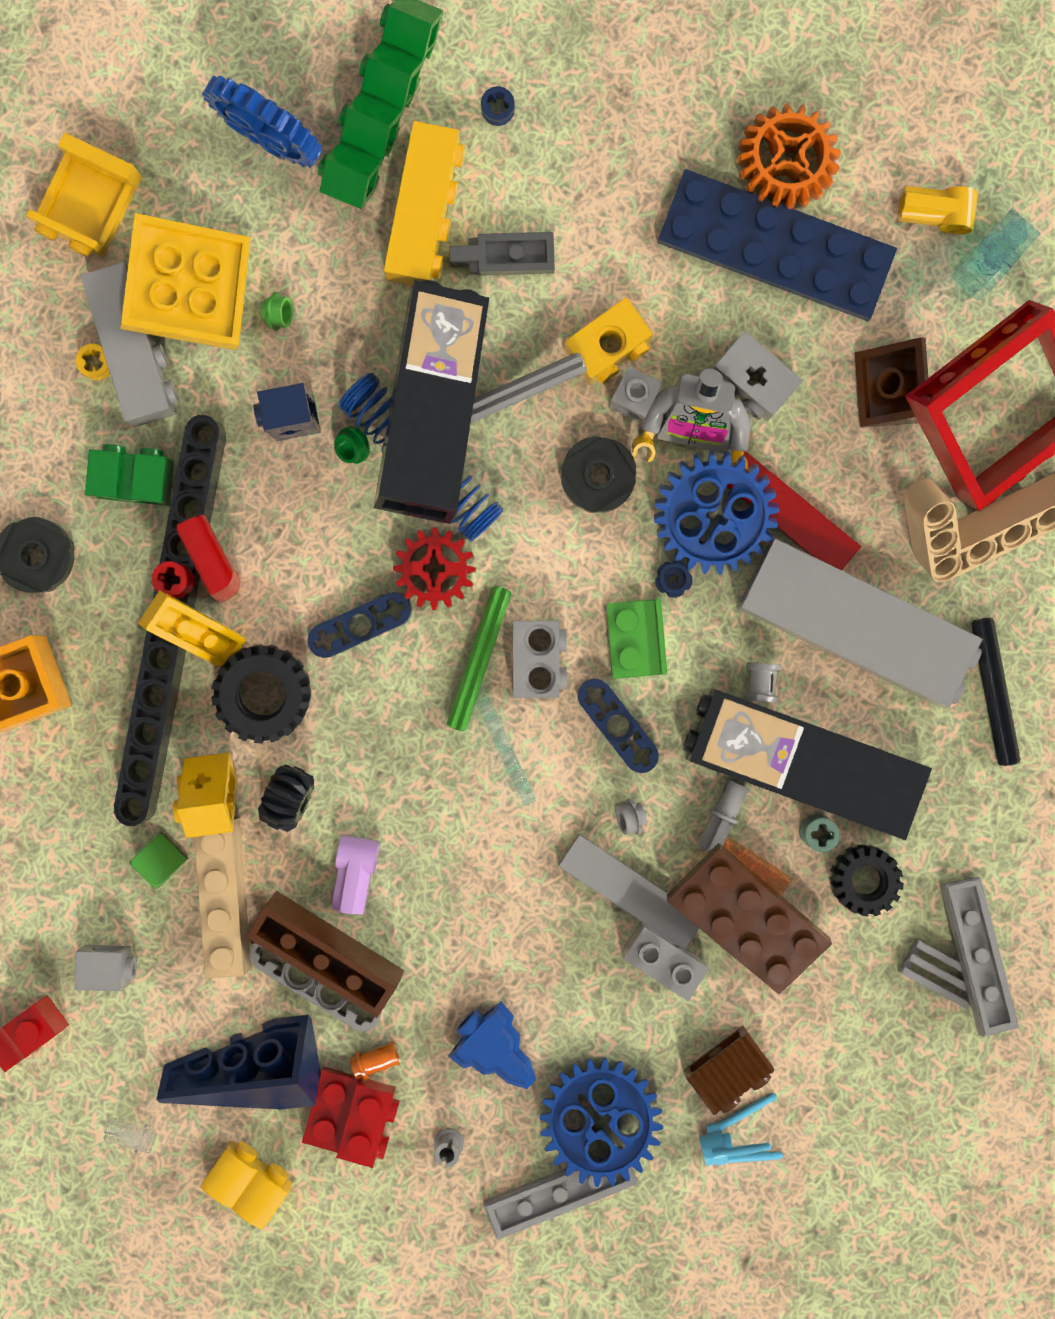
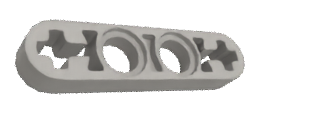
[250,943,382,1031]

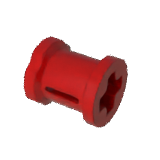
[152,561,195,598]

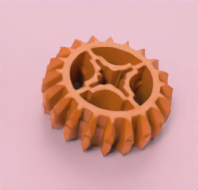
[736,103,841,209]

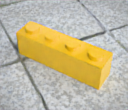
[384,121,466,285]

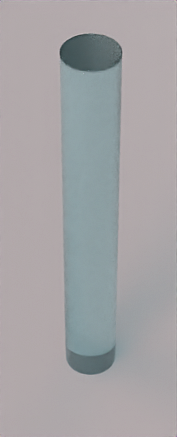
[476,698,537,806]

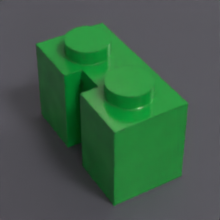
[85,444,174,506]

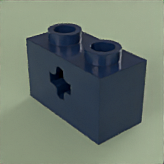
[253,383,321,441]

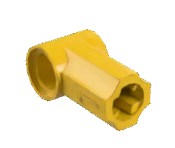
[898,186,978,235]

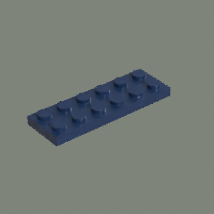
[657,169,897,322]

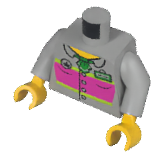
[632,369,751,470]

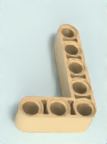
[904,473,1055,582]

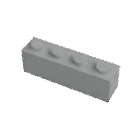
[80,262,180,427]

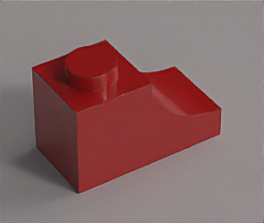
[0,995,69,1073]

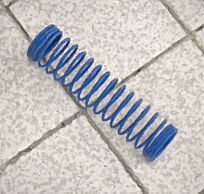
[338,373,503,542]

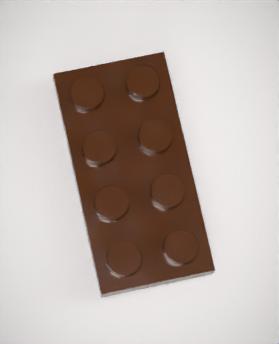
[666,843,832,995]

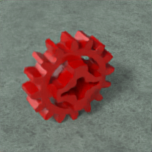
[393,527,476,611]

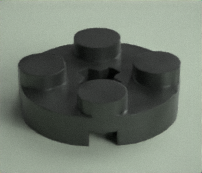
[561,436,636,513]
[0,517,75,593]

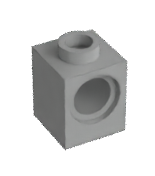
[609,366,663,424]
[75,945,137,991]

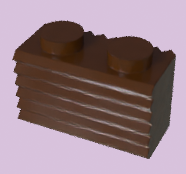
[683,1026,775,1115]

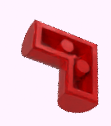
[176,515,240,603]

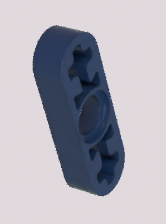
[308,592,412,658]
[578,679,659,773]

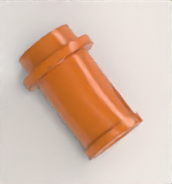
[350,1041,401,1081]

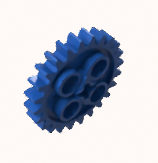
[202,75,322,168]
[654,450,779,575]
[539,1058,663,1187]

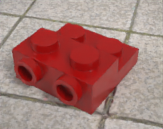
[302,1066,400,1168]

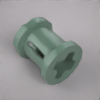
[799,815,840,853]

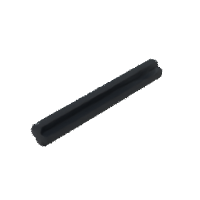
[972,617,1021,766]

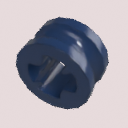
[481,86,515,126]

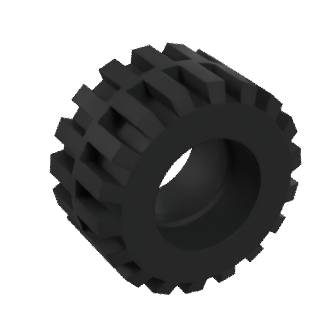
[211,644,311,744]

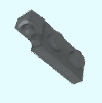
[449,232,555,276]

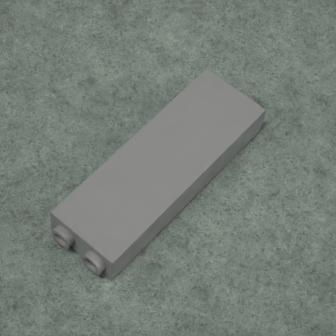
[737,538,983,708]

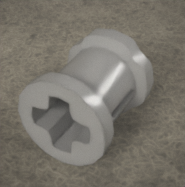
[745,662,781,703]

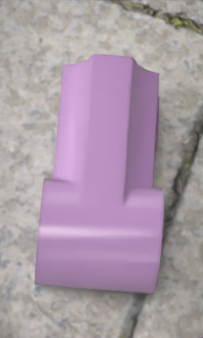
[331,835,380,914]

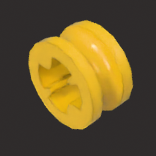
[76,344,110,380]

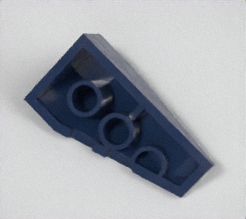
[156,1015,320,1110]

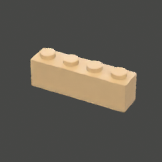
[194,817,252,979]

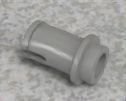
[434,1128,464,1168]

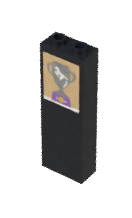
[373,280,490,524]
[683,689,932,840]

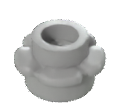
[615,798,647,835]

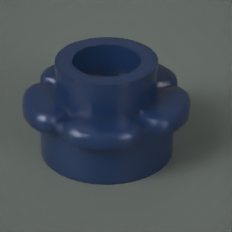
[655,561,693,598]

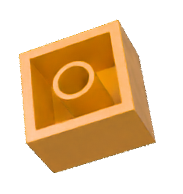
[0,635,73,733]

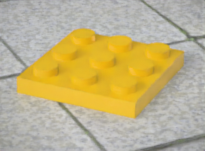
[120,213,251,350]

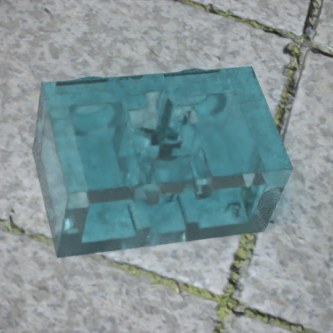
[950,208,1041,302]

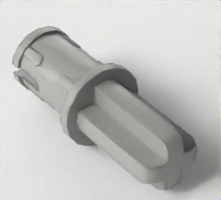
[699,779,750,853]

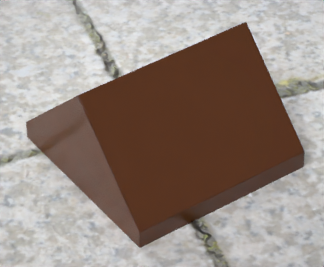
[855,337,930,428]

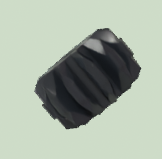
[258,764,314,832]

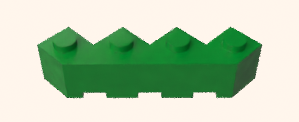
[318,0,444,209]

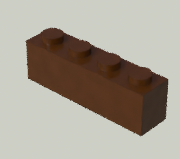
[246,891,405,1018]

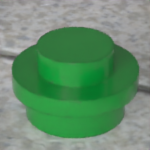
[334,426,370,464]

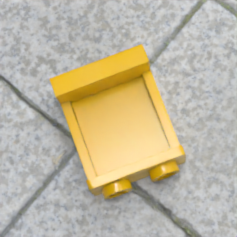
[25,132,142,258]

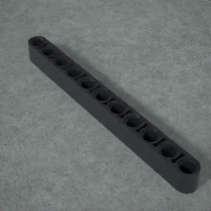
[114,415,226,826]

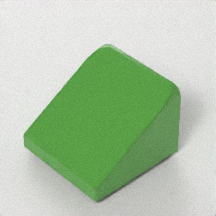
[129,832,188,889]

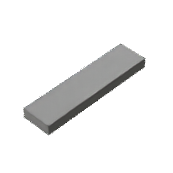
[558,834,699,949]
[940,877,1019,1037]
[483,1146,638,1240]

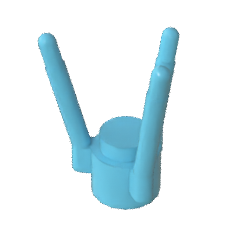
[699,1093,783,1166]

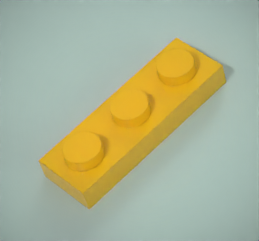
[138,590,247,667]

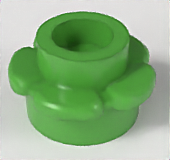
[261,292,293,330]

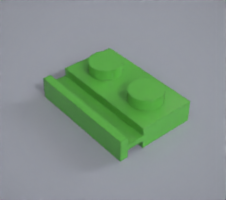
[606,599,667,679]

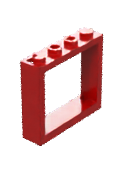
[905,300,1055,512]

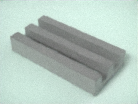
[898,938,970,1010]

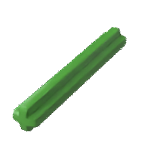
[447,586,511,731]

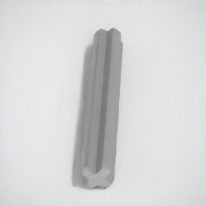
[471,353,587,423]

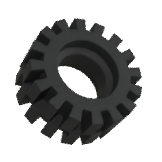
[829,845,904,917]

